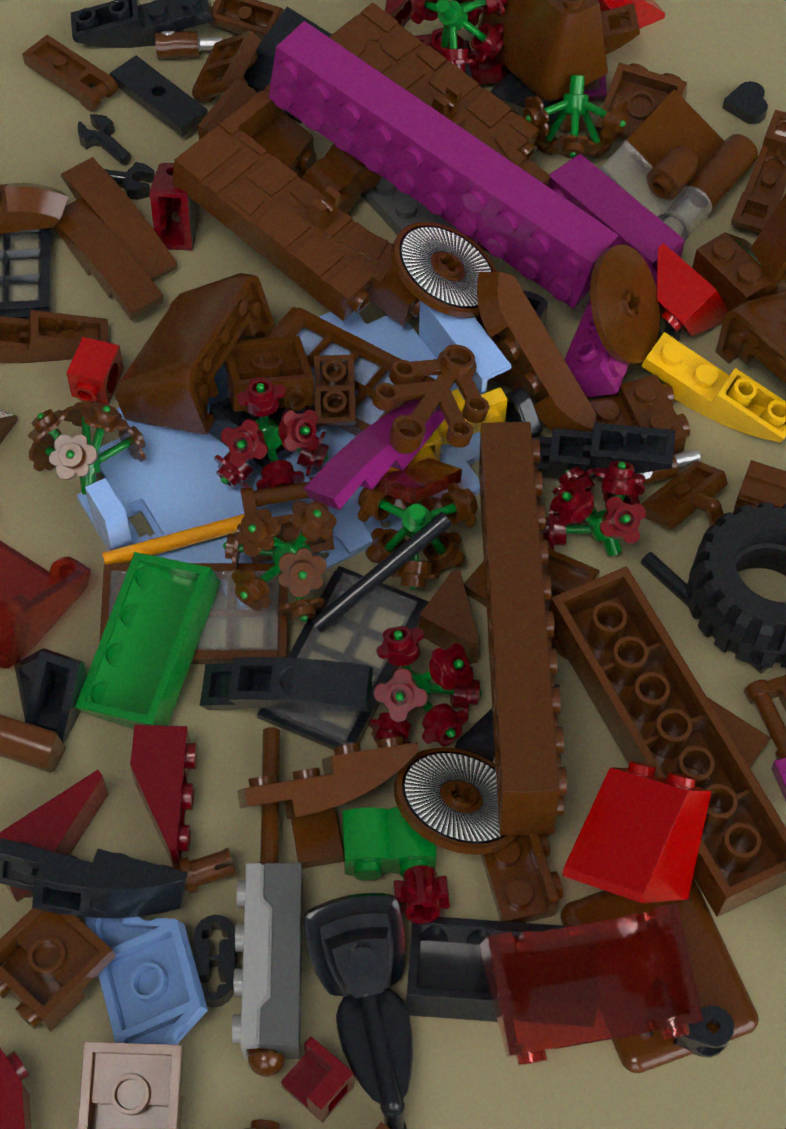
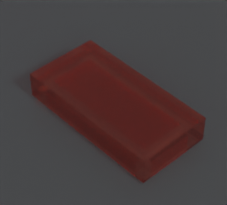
[380,458,462,504]

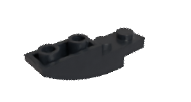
[71,0,213,48]
[200,657,374,713]
[0,838,188,918]

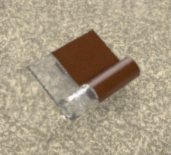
[600,89,758,241]

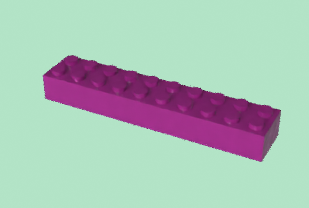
[268,21,618,309]

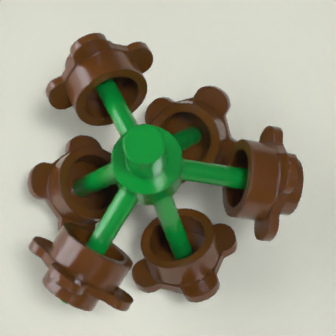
[358,478,478,590]

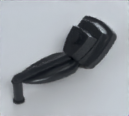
[303,893,413,1129]

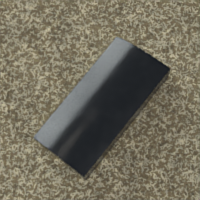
[406,917,598,1029]

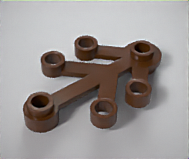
[372,344,489,454]

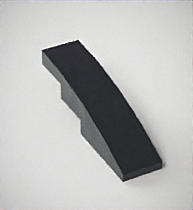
[532,422,676,478]

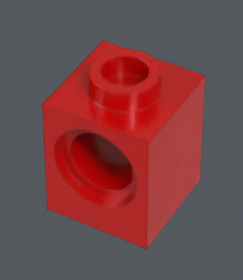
[66,337,124,405]

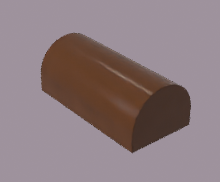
[209,0,284,41]
[0,715,66,773]

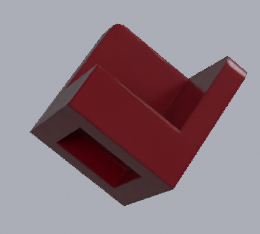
[281,1036,354,1123]

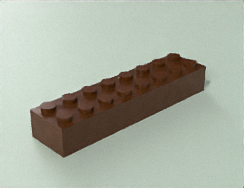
[549,566,786,917]

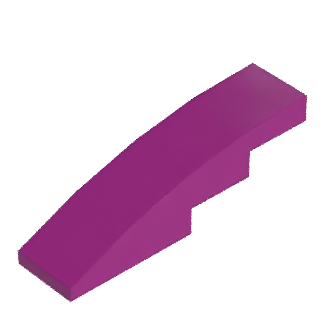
[304,399,445,510]

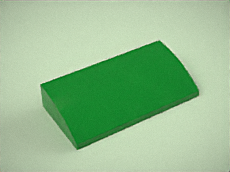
[75,552,221,729]

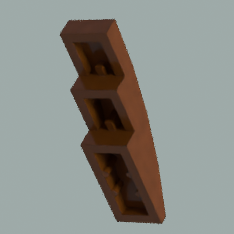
[61,157,177,282]
[54,199,163,320]
[0,310,108,363]

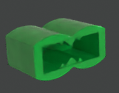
[342,807,437,881]

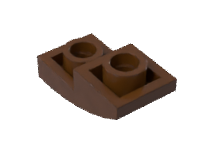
[314,354,356,427]

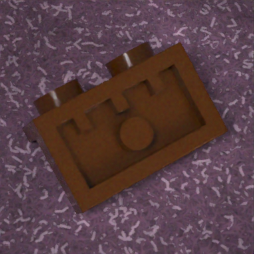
[481,834,563,923]

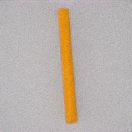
[102,509,261,564]

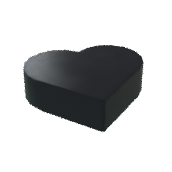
[722,81,768,124]
[505,387,542,435]

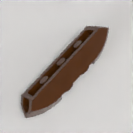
[0,183,68,234]
[477,272,596,432]

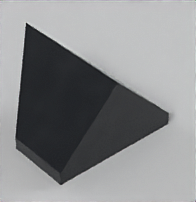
[14,648,87,743]

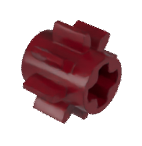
[393,865,450,924]

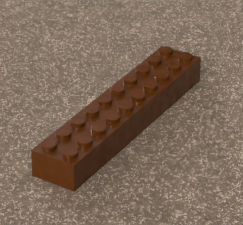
[479,422,567,835]

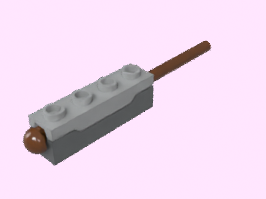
[232,727,303,1077]

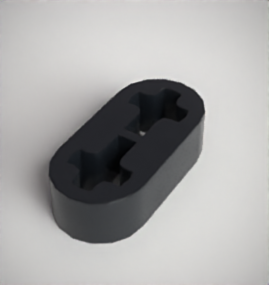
[193,915,237,1008]

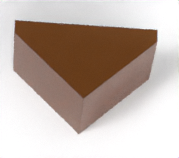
[419,570,479,664]

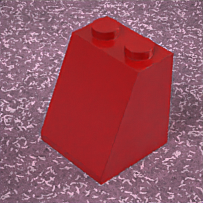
[562,761,712,903]

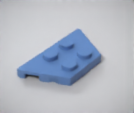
[84,917,208,1045]

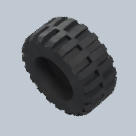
[687,503,786,668]

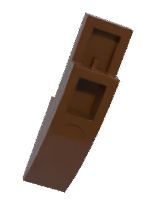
[237,736,419,819]

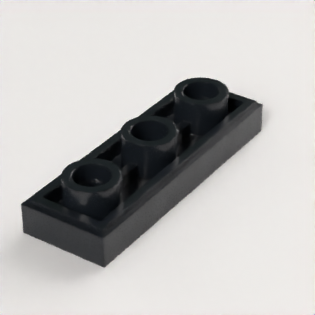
[110,55,208,137]

